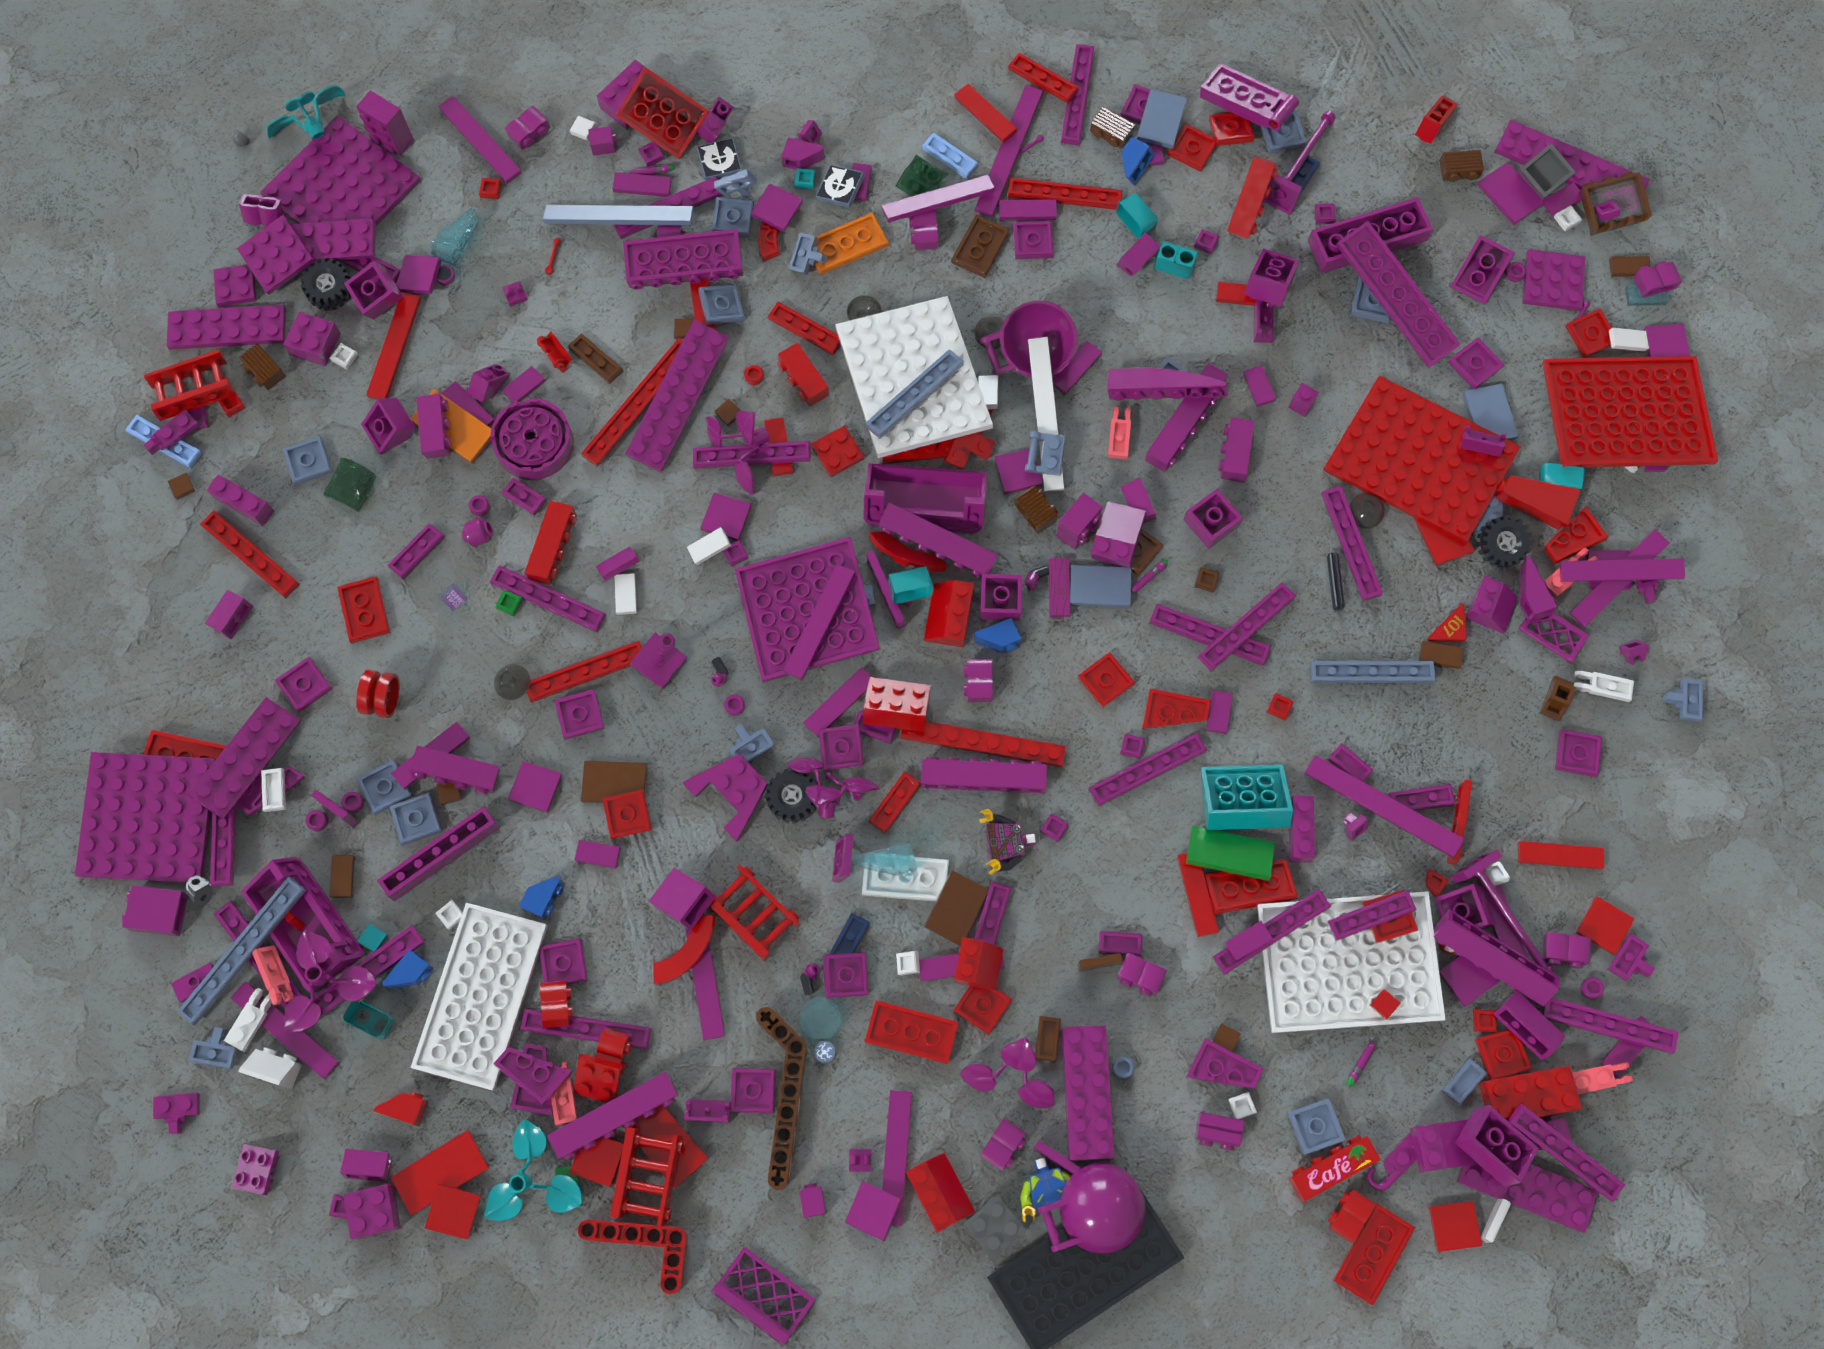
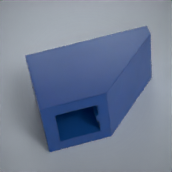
[519,877,564,920]

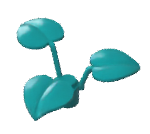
[266,85,346,140]
[484,1120,582,1221]

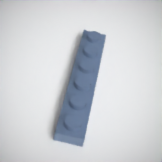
[865,349,964,439]
[1310,661,1435,683]

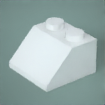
[238,1047,302,1089]

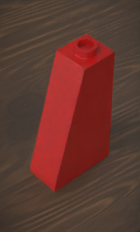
[1495,475,1581,530]

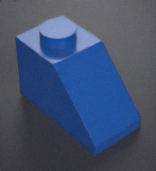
[1122,137,1155,186]
[974,618,1021,653]
[381,949,433,989]

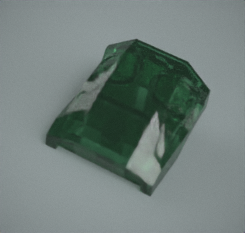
[895,155,949,196]
[323,458,377,512]

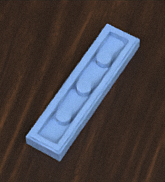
[125,415,202,469]

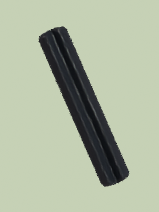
[1327,553,1345,610]

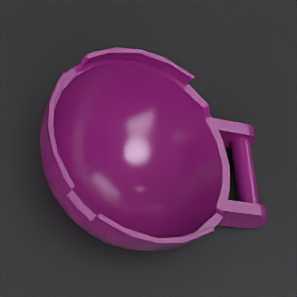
[980,300,1078,378]
[1038,1163,1146,1254]

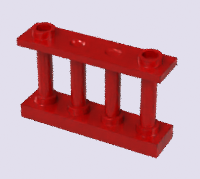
[144,350,235,421]
[709,864,801,962]
[610,1127,684,1226]

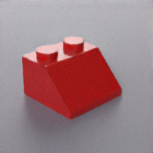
[954,937,1004,991]

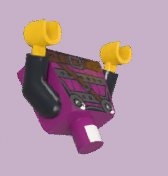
[979,809,1036,875]

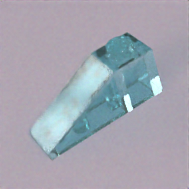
[430,208,479,266]
[851,842,917,877]

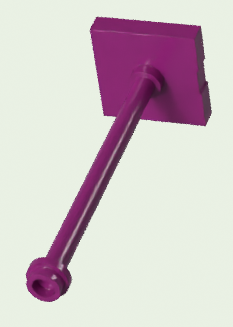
[1263,111,1335,215]
[629,632,687,690]
[1450,849,1554,974]

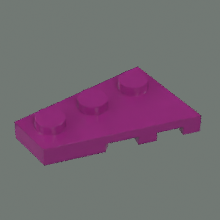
[1185,1038,1264,1089]
[510,1043,554,1116]
[493,1047,572,1106]

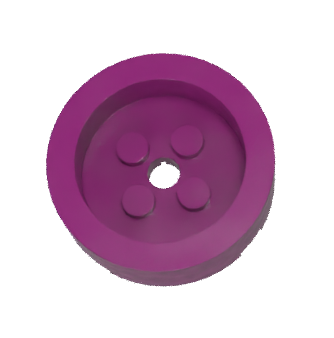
[491,398,573,480]

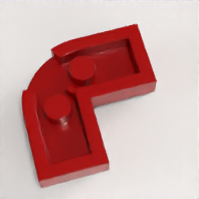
[944,432,995,469]

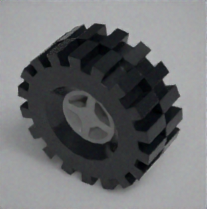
[300,259,351,311]
[1477,516,1533,567]
[766,769,817,824]

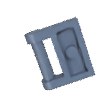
[1024,431,1066,476]

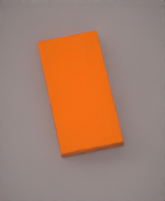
[815,212,889,275]
[410,389,491,463]

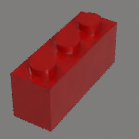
[777,342,829,407]

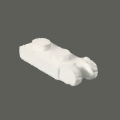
[1574,671,1634,702]
[224,988,272,1051]

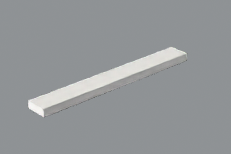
[1028,337,1064,492]

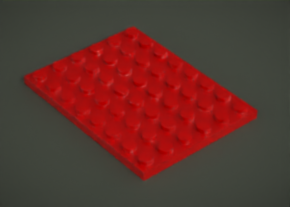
[1542,356,1718,468]
[1323,375,1521,544]

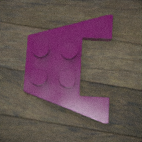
[683,754,769,842]
[236,765,305,816]

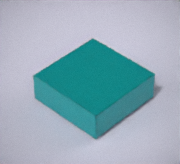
[795,168,816,190]
[357,924,388,952]

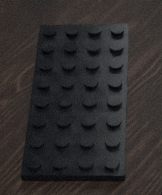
[987,1188,1184,1349]

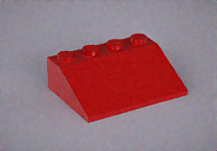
[615,66,709,159]

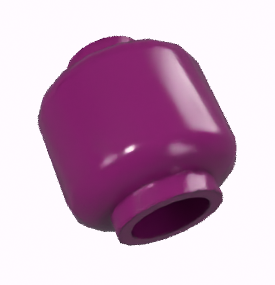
[461,518,493,547]

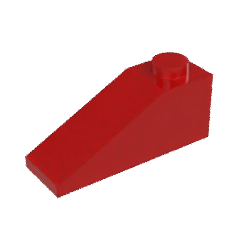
[1415,96,1458,144]

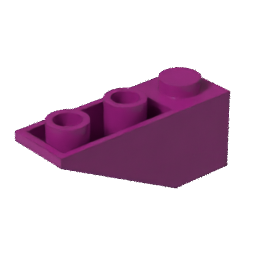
[1520,556,1557,623]

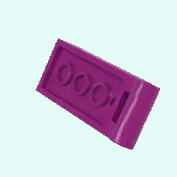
[1200,63,1299,131]

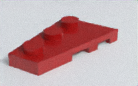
[1544,506,1608,565]
[1142,688,1211,729]

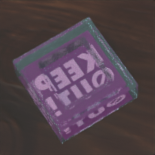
[438,583,468,612]

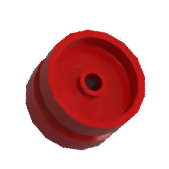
[356,669,400,718]

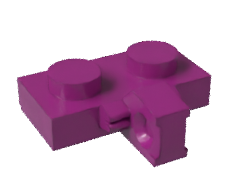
[1607,934,1655,981]
[153,1093,200,1134]

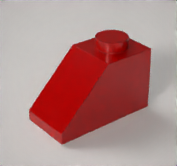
[373,1091,429,1127]

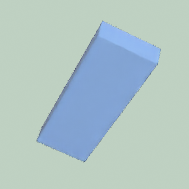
[922,133,978,179]

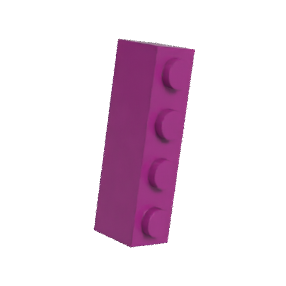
[410,745,499,795]

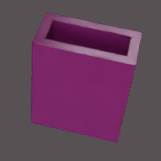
[648,868,716,931]
[121,885,188,937]

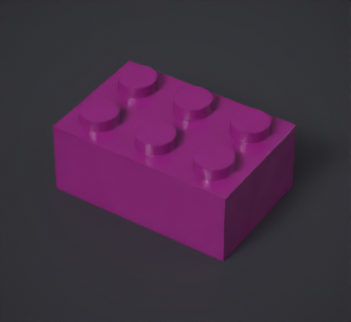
[597,59,644,130]
[356,90,414,156]
[1244,248,1300,306]
[1455,1105,1539,1187]

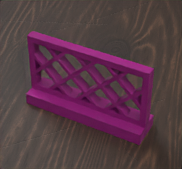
[712,1247,816,1347]

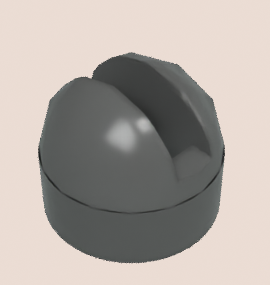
[233,130,250,147]

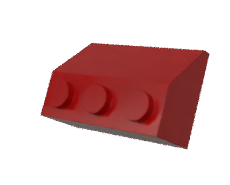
[924,580,974,648]
[906,1152,975,1233]

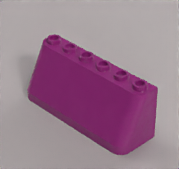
[864,463,987,533]
[241,857,364,992]

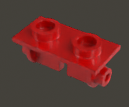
[537,331,573,373]

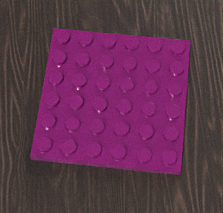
[260,115,421,226]
[735,537,880,683]
[75,752,216,883]

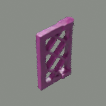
[1518,612,1589,663]

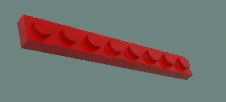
[581,338,683,467]
[900,721,1066,767]

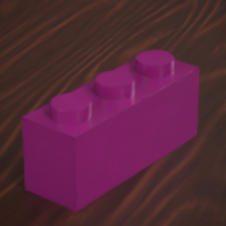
[416,394,452,459]
[1218,417,1254,483]
[207,474,274,527]
[1289,795,1315,863]
[1493,990,1566,1061]

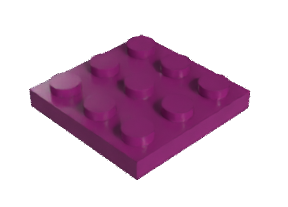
[237,215,315,295]
[1522,249,1586,311]

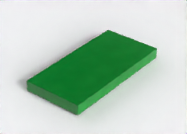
[1186,825,1275,881]

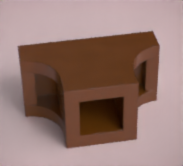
[1539,676,1576,721]

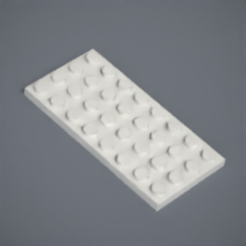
[411,903,548,1091]

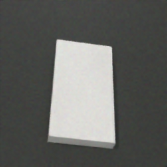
[862,853,949,902]

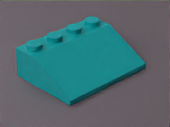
[1200,764,1293,830]

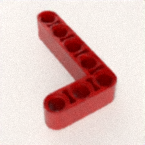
[577,1220,688,1294]

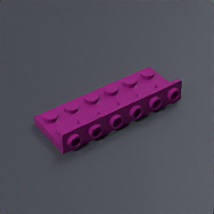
[623,229,743,290]

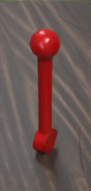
[545,238,561,275]

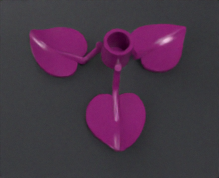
[706,410,769,494]
[788,757,880,818]
[284,930,376,1032]
[960,1037,1056,1108]

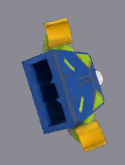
[1020,1157,1071,1222]

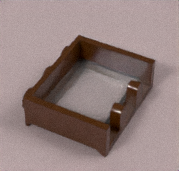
[1579,172,1652,236]

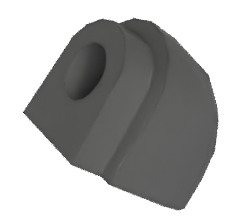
[186,876,213,907]

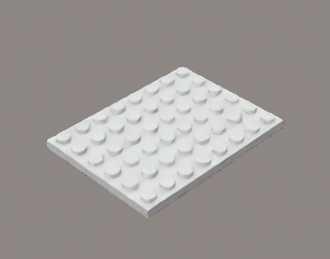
[835,296,993,458]
[1257,892,1445,1033]

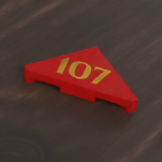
[1427,604,1467,642]

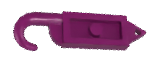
[1367,1131,1416,1191]

